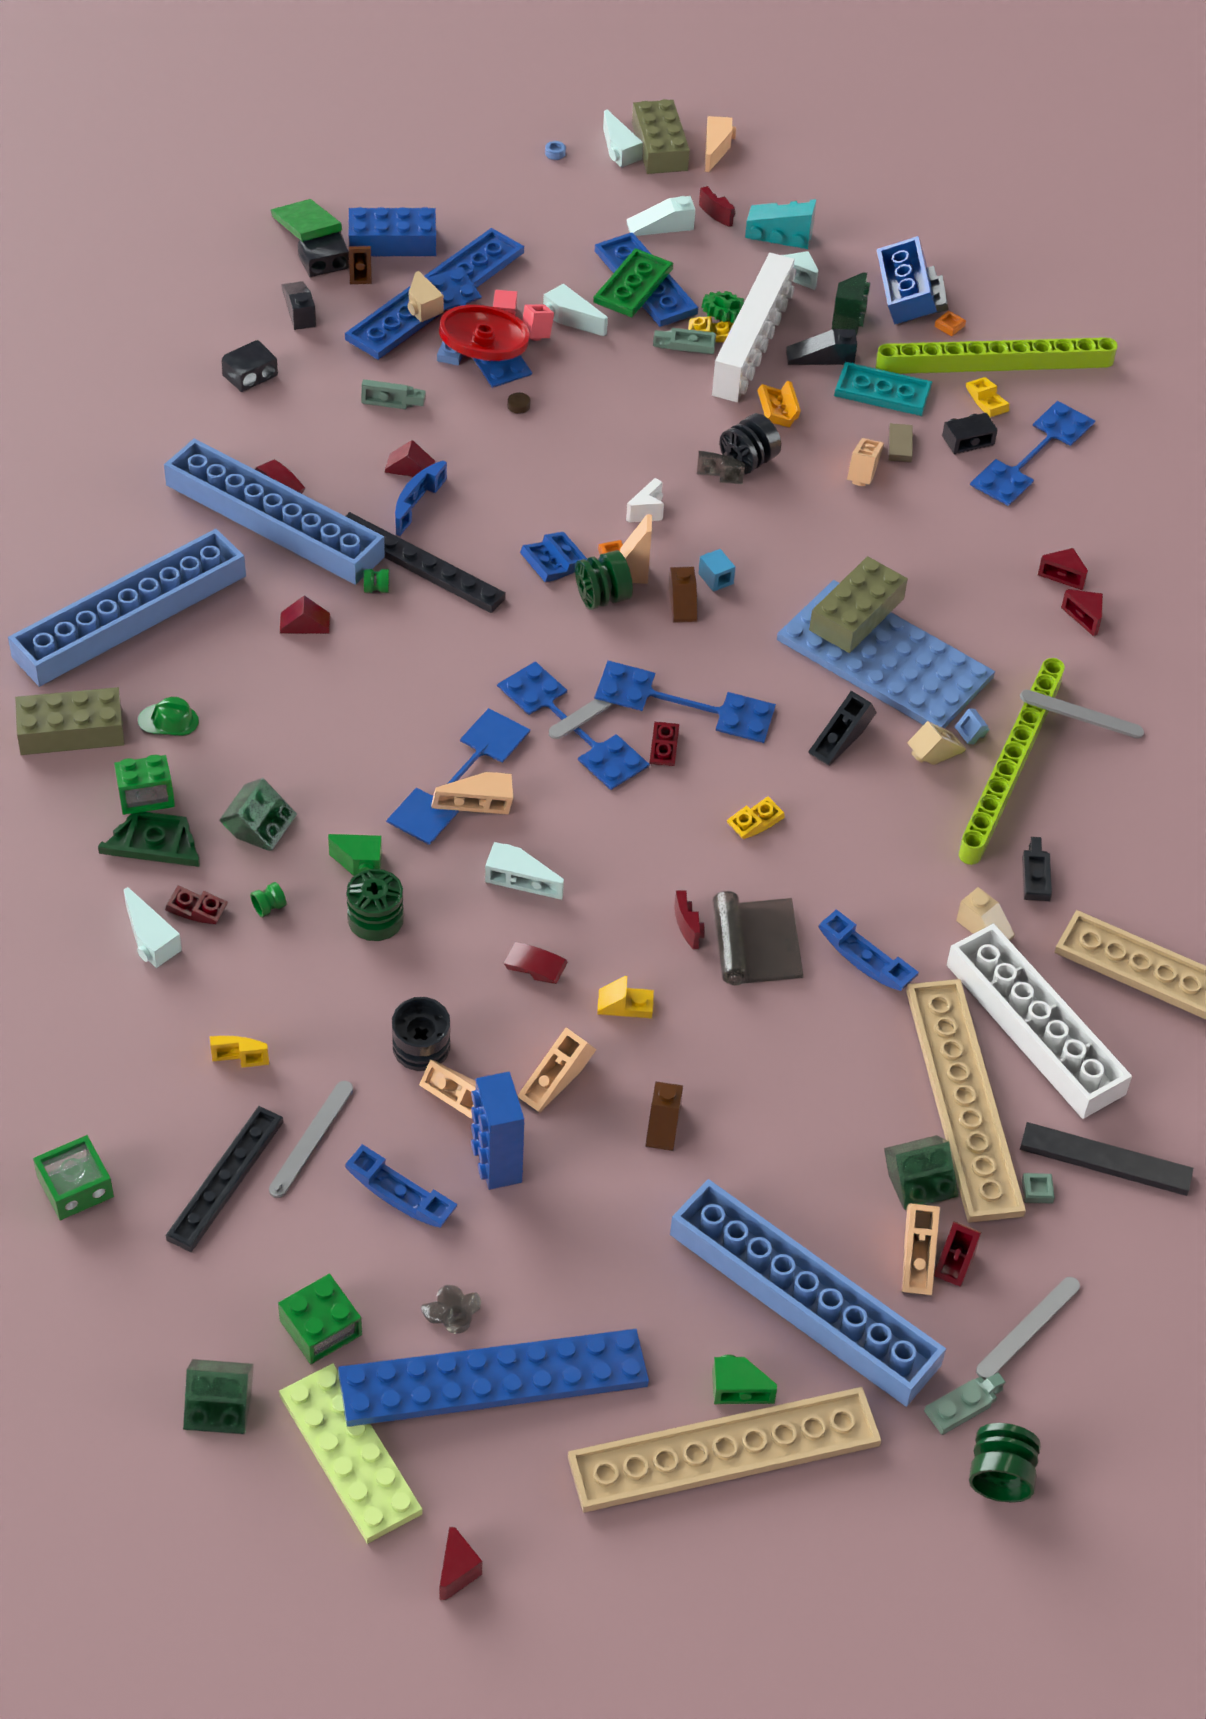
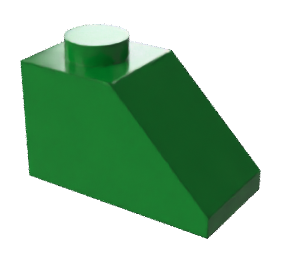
[328,834,382,876]
[712,1354,777,1404]

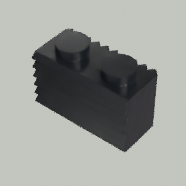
[942,412,998,455]

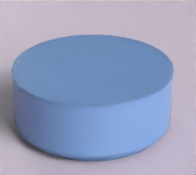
[545,141,566,160]

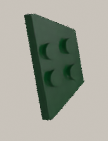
[98,812,200,867]

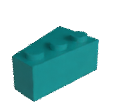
[745,199,817,249]

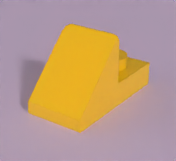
[597,976,654,1018]

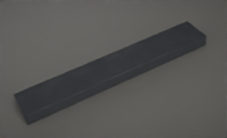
[166,1106,284,1252]
[1020,1122,1194,1196]

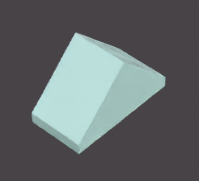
[781,251,818,290]

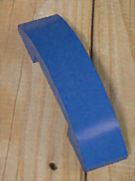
[395,461,447,536]
[819,909,919,991]
[345,1144,457,1228]

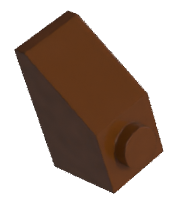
[349,246,372,284]
[668,567,698,623]
[645,1081,683,1151]

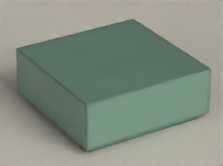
[1022,1173,1055,1203]

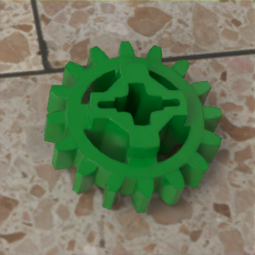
[701,291,744,323]

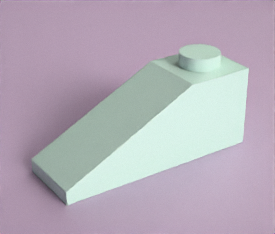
[603,110,643,168]
[627,196,695,236]
[543,284,608,336]
[485,842,564,900]
[124,887,182,968]

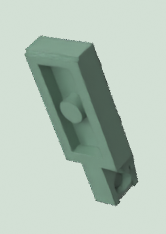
[653,328,716,354]
[361,379,426,409]
[924,1372,1006,1435]

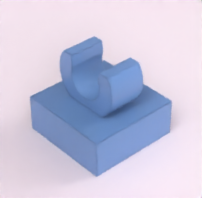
[437,341,463,366]
[955,708,990,745]

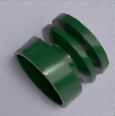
[575,550,633,610]
[346,869,404,941]
[969,1423,1041,1503]

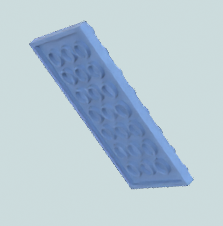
[777,580,995,729]

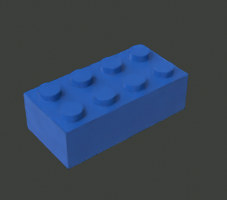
[349,207,436,256]
[876,236,937,325]
[471,1071,525,1190]

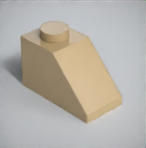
[408,271,444,322]
[907,721,966,765]
[956,887,1015,941]

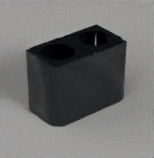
[298,231,349,277]
[221,340,278,392]

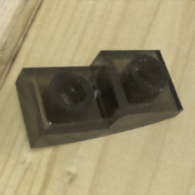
[697,451,745,484]

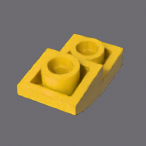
[688,316,734,343]
[727,796,785,839]

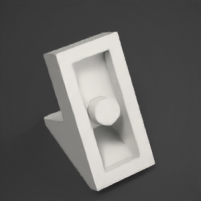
[626,478,664,523]

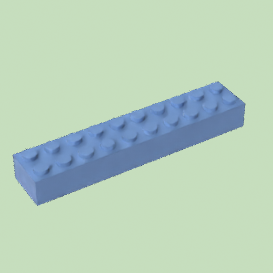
[164,438,385,585]
[8,529,246,687]
[670,1179,946,1407]

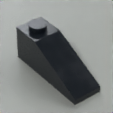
[281,281,316,330]
[786,329,857,365]
[808,691,877,766]

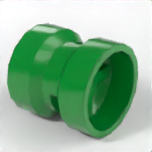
[364,569,389,593]
[250,882,287,917]

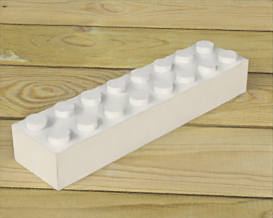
[712,252,797,402]
[947,924,1132,1119]

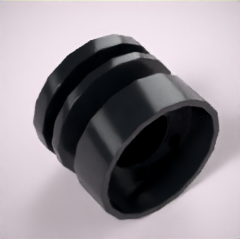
[719,413,782,475]
[392,997,450,1071]

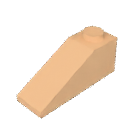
[705,116,736,172]
[847,438,884,486]
[620,514,652,584]
[431,772,513,814]
[517,1028,597,1113]
[419,1060,476,1119]
[902,1204,940,1295]

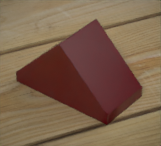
[385,440,435,477]
[1037,548,1088,591]
[1061,589,1103,636]
[280,595,330,634]
[934,1221,982,1287]
[439,1527,482,1600]

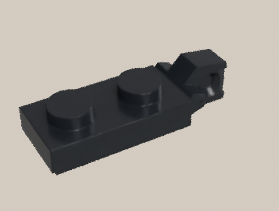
[1022,837,1052,902]

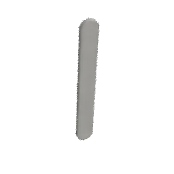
[1020,689,1144,738]
[549,699,614,739]
[269,1081,353,1198]
[976,1277,1080,1380]

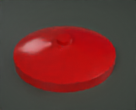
[439,305,530,361]

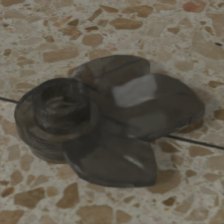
[421,1285,481,1334]

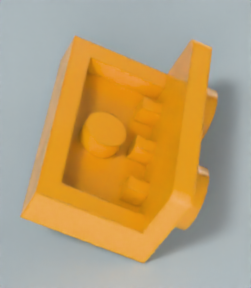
[757,381,801,428]

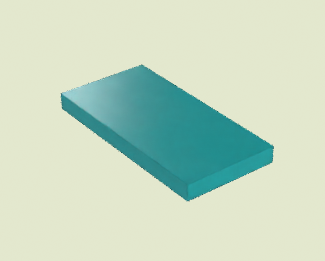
[834,362,932,416]

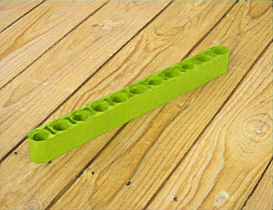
[876,337,1118,374]
[959,658,1065,865]

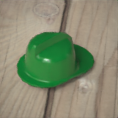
[138,697,199,736]

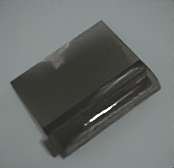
[712,891,803,986]

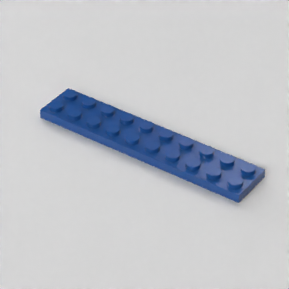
[345,228,524,360]
[338,1329,649,1427]

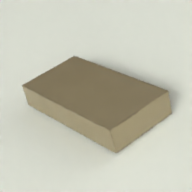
[889,423,913,462]

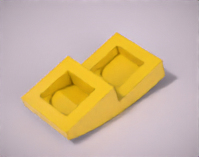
[966,377,1010,418]
[210,1036,269,1068]

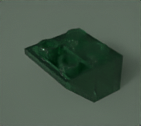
[831,272,870,335]
[219,778,297,851]
[884,1135,959,1210]
[183,1359,253,1434]

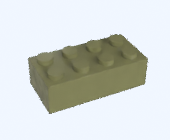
[632,99,690,174]
[809,556,908,653]
[15,687,124,755]

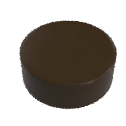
[507,392,530,414]

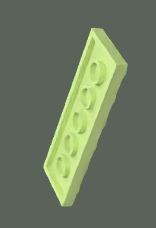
[279,1363,423,1544]

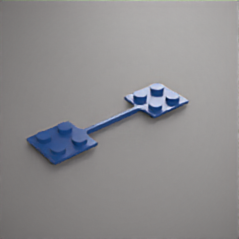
[427,267,532,388]
[970,401,1095,506]
[594,660,776,743]
[497,661,650,790]
[386,708,531,845]

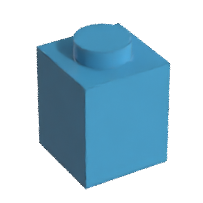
[698,549,736,592]

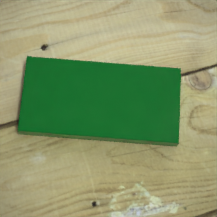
[271,199,342,241]
[593,248,674,318]

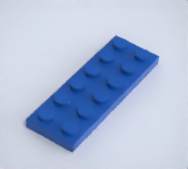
[595,232,699,327]

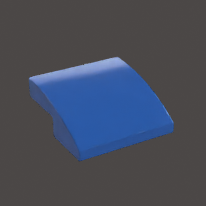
[520,532,587,582]

